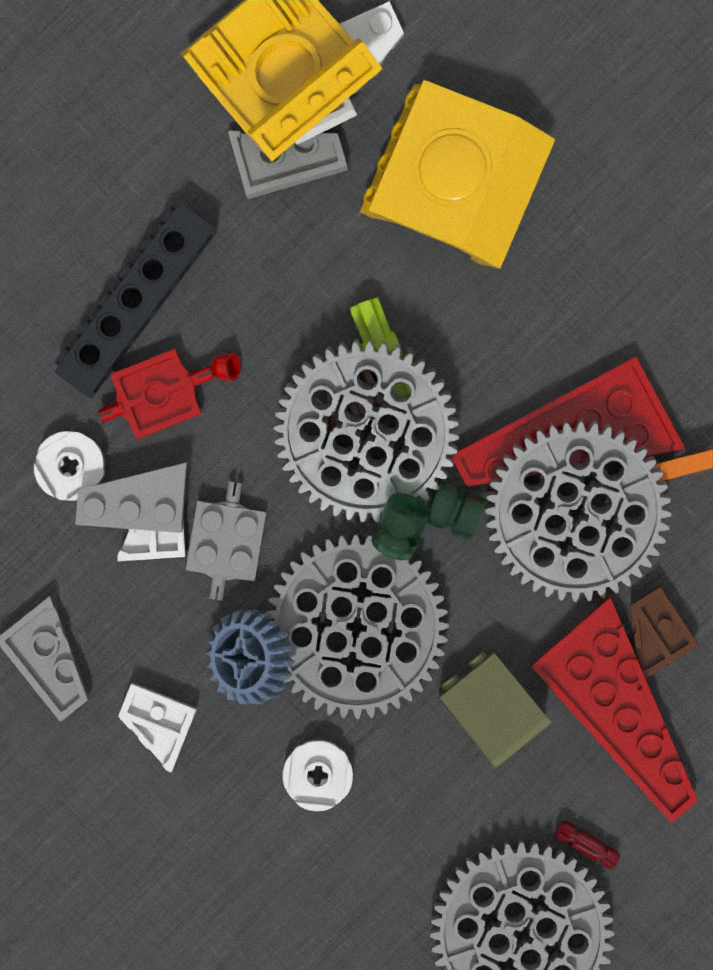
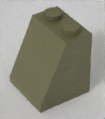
[439,651,551,768]

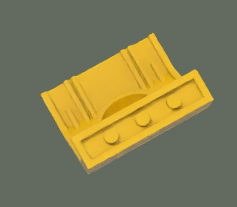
[180,0,383,161]
[360,80,555,269]

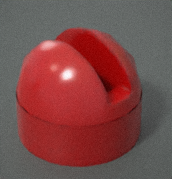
[211,353,241,381]

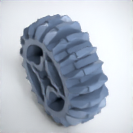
[204,609,296,705]

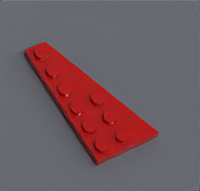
[450,357,685,487]
[531,596,698,823]

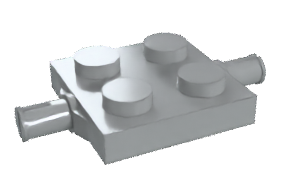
[185,481,266,601]

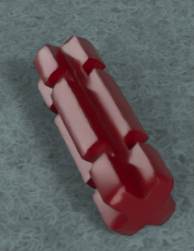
[555,820,620,869]

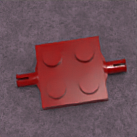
[98,349,214,440]

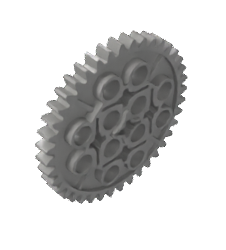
[274,339,459,522]
[485,419,671,602]
[266,535,449,719]
[430,840,615,970]

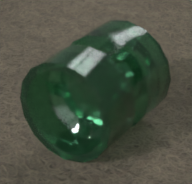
[424,481,487,541]
[371,493,431,560]

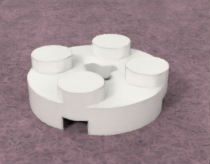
[34,431,105,501]
[283,739,353,811]

